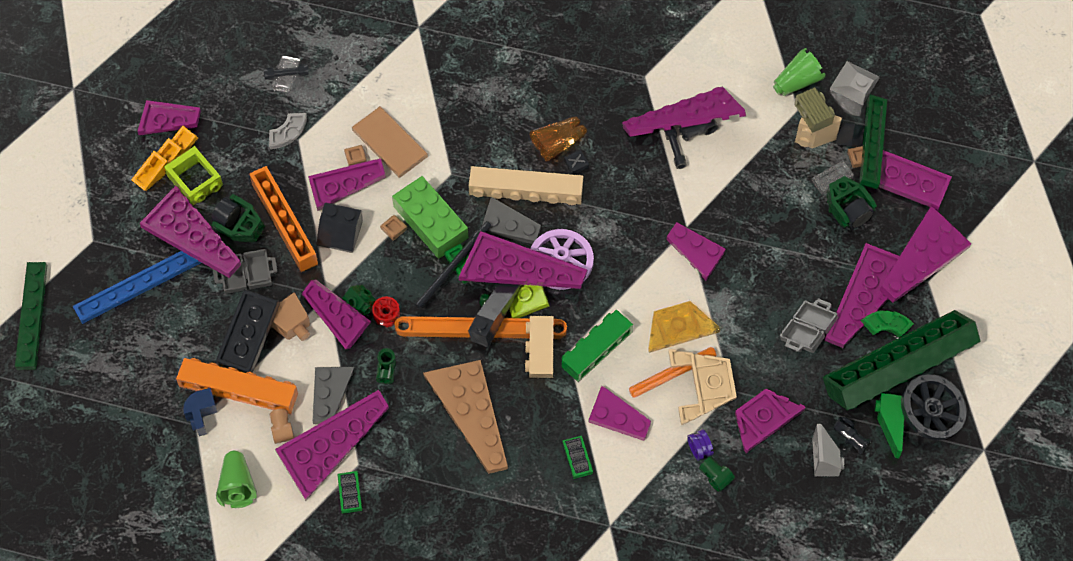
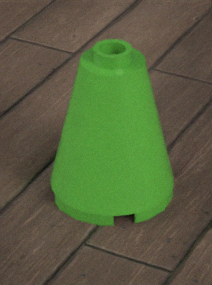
[773,48,825,96]
[216,450,257,508]

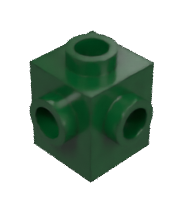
[342,285,376,315]

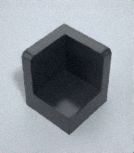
[836,122,865,147]

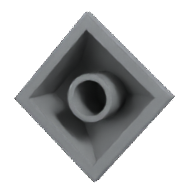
[830,61,879,105]
[812,424,844,476]

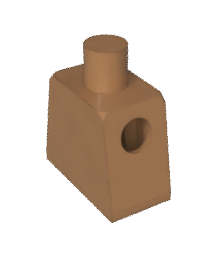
[271,293,310,341]

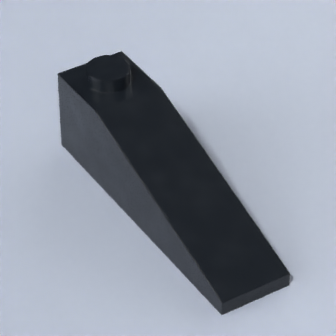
[468,283,522,348]

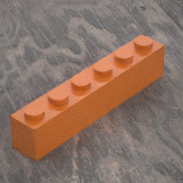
[250,166,318,272]
[176,358,298,414]

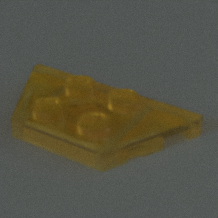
[648,301,720,353]

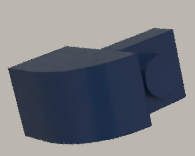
[183,388,218,437]

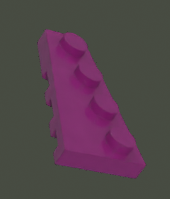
[308,158,386,211]
[302,280,371,349]

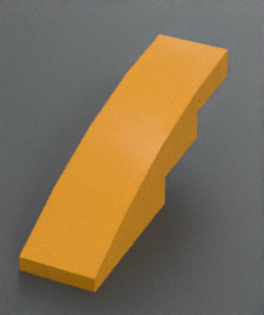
[131,126,198,191]

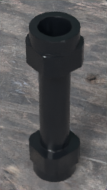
[263,64,309,80]
[664,126,687,169]

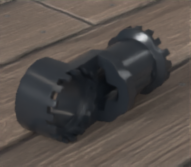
[679,119,719,142]
[834,416,871,455]

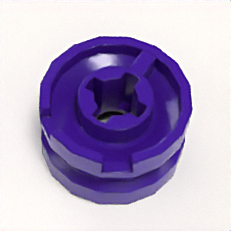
[687,429,714,461]

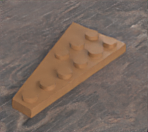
[423,360,508,474]

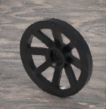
[901,374,966,440]

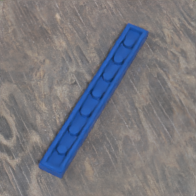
[73,251,202,324]

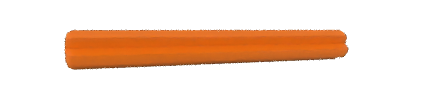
[629,347,716,398]

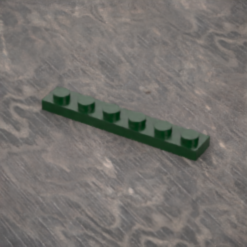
[859,95,887,189]
[15,262,48,370]

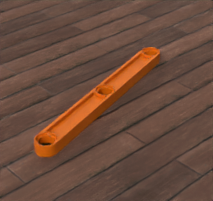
[395,317,567,339]

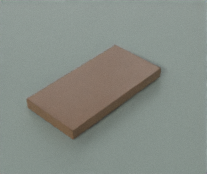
[352,106,428,178]

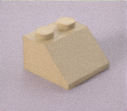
[795,116,842,148]

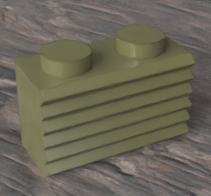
[794,87,835,133]

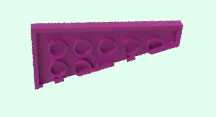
[622,86,746,137]
[459,231,588,289]
[275,390,389,501]

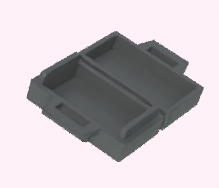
[213,249,277,294]
[780,299,838,353]

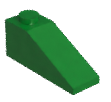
[875,393,904,458]

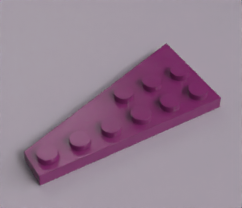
[140,186,241,278]
[880,206,971,303]
[825,243,900,348]

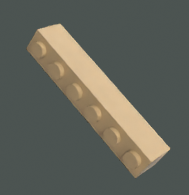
[469,166,583,205]

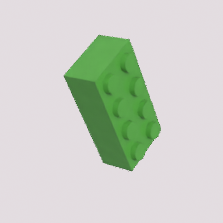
[392,176,469,259]

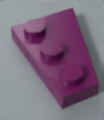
[138,100,201,135]
[667,222,726,280]
[588,385,651,441]

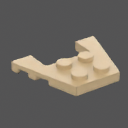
[668,349,737,425]

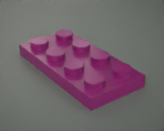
[879,150,952,210]

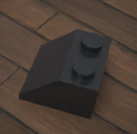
[316,202,363,253]

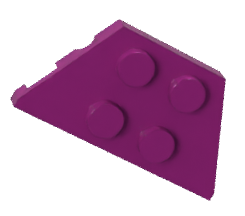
[735,389,806,453]

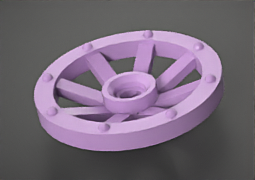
[531,229,594,290]

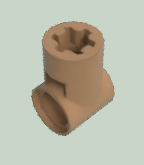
[269,409,294,444]

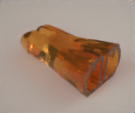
[530,116,587,161]

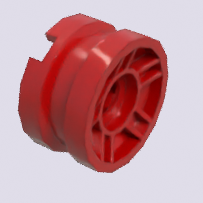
[372,296,400,327]

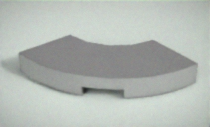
[269,113,307,149]

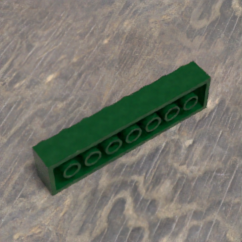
[822,310,981,410]

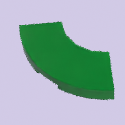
[860,311,914,337]

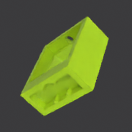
[164,146,223,206]

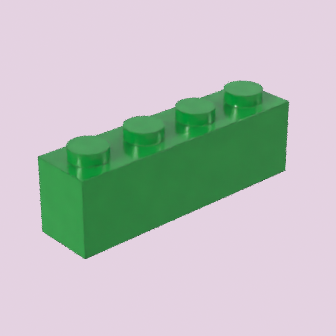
[562,309,633,383]

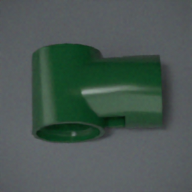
[376,348,396,384]
[699,456,735,492]

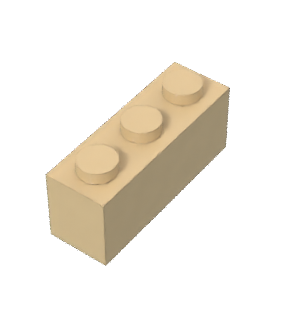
[525,316,553,378]

